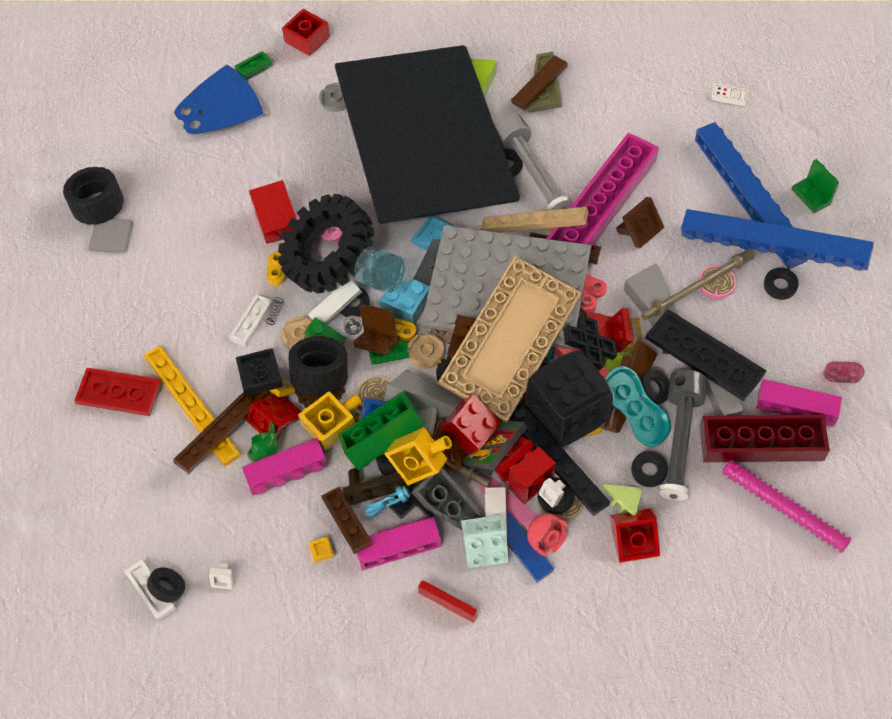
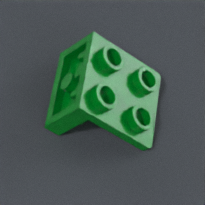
[791,159,839,214]

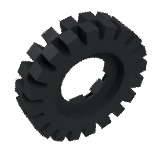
[278,194,374,294]

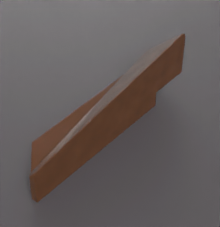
[603,340,657,433]

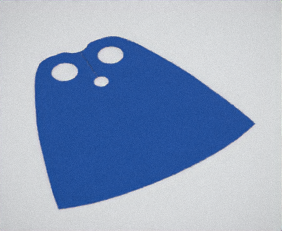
[174,64,263,134]

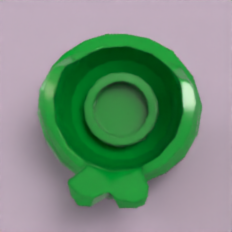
[247,423,279,462]

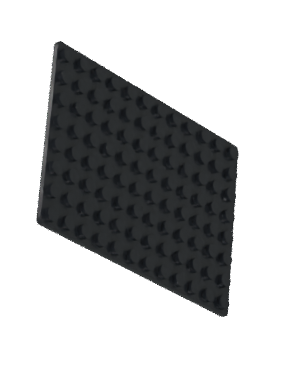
[335,45,520,224]

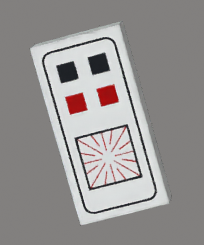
[711,83,748,106]

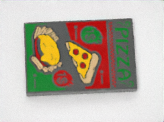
[463,420,527,470]

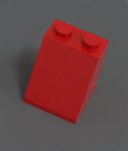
[248,180,297,244]

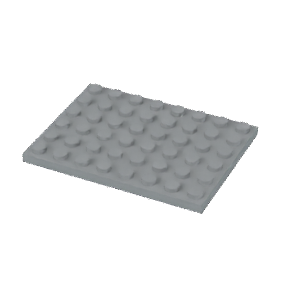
[421,225,591,350]

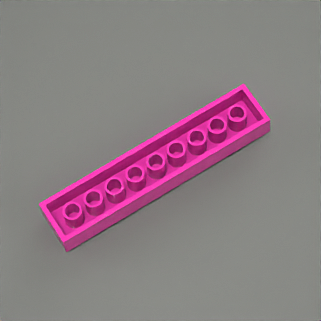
[546,133,659,248]

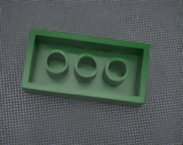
[338,391,425,470]

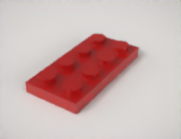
[74,368,161,416]

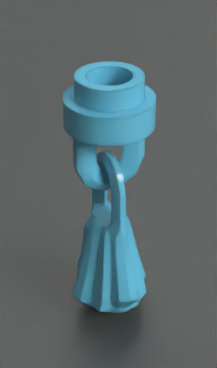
[364,485,411,518]

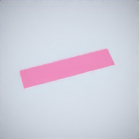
[477,475,538,530]

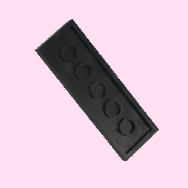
[645,309,767,401]

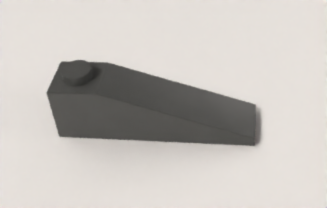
[412,468,485,531]

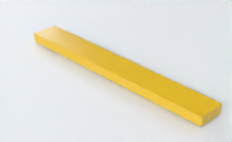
[144,345,241,467]

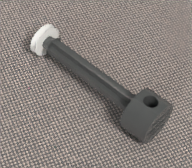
[658,370,708,502]

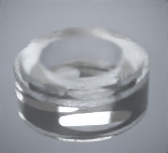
[343,316,362,335]

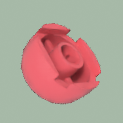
[527,513,568,556]

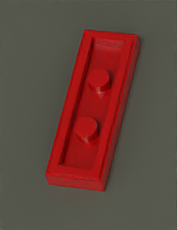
[418,580,477,623]

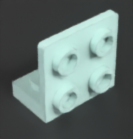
[461,515,509,568]

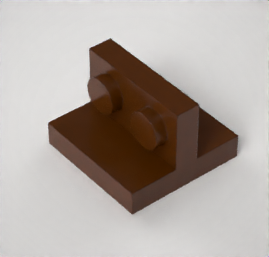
[616,197,664,248]

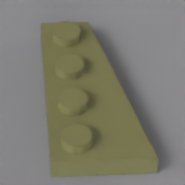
[527,51,562,113]

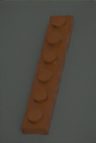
[173,391,269,474]

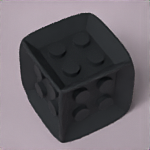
[526,350,613,447]

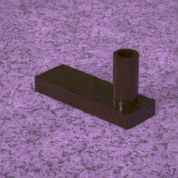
[343,468,407,506]

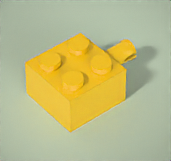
[298,392,362,451]
[385,427,452,485]

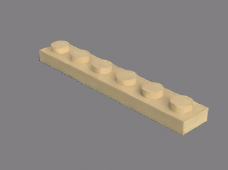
[480,207,589,233]

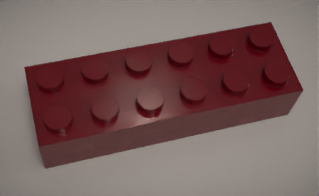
[699,414,830,462]

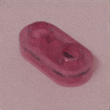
[823,362,865,383]

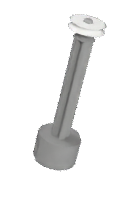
[495,113,572,211]

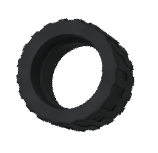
[63,166,124,225]
[288,336,348,397]

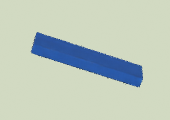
[506,509,554,583]

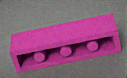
[756,379,842,426]
[242,438,327,496]
[357,517,441,570]

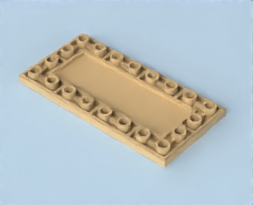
[438,256,582,423]

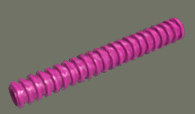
[722,460,851,553]

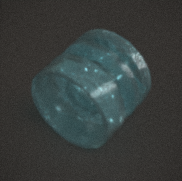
[355,246,405,293]

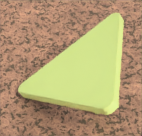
[602,484,642,515]

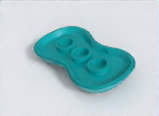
[605,366,671,447]

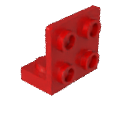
[584,307,633,352]
[246,394,302,442]

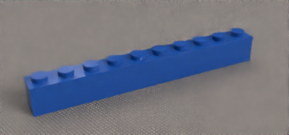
[695,122,808,269]
[681,209,874,271]

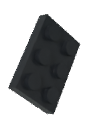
[236,348,283,396]

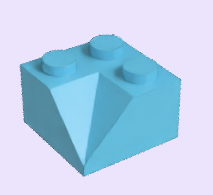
[380,279,430,325]

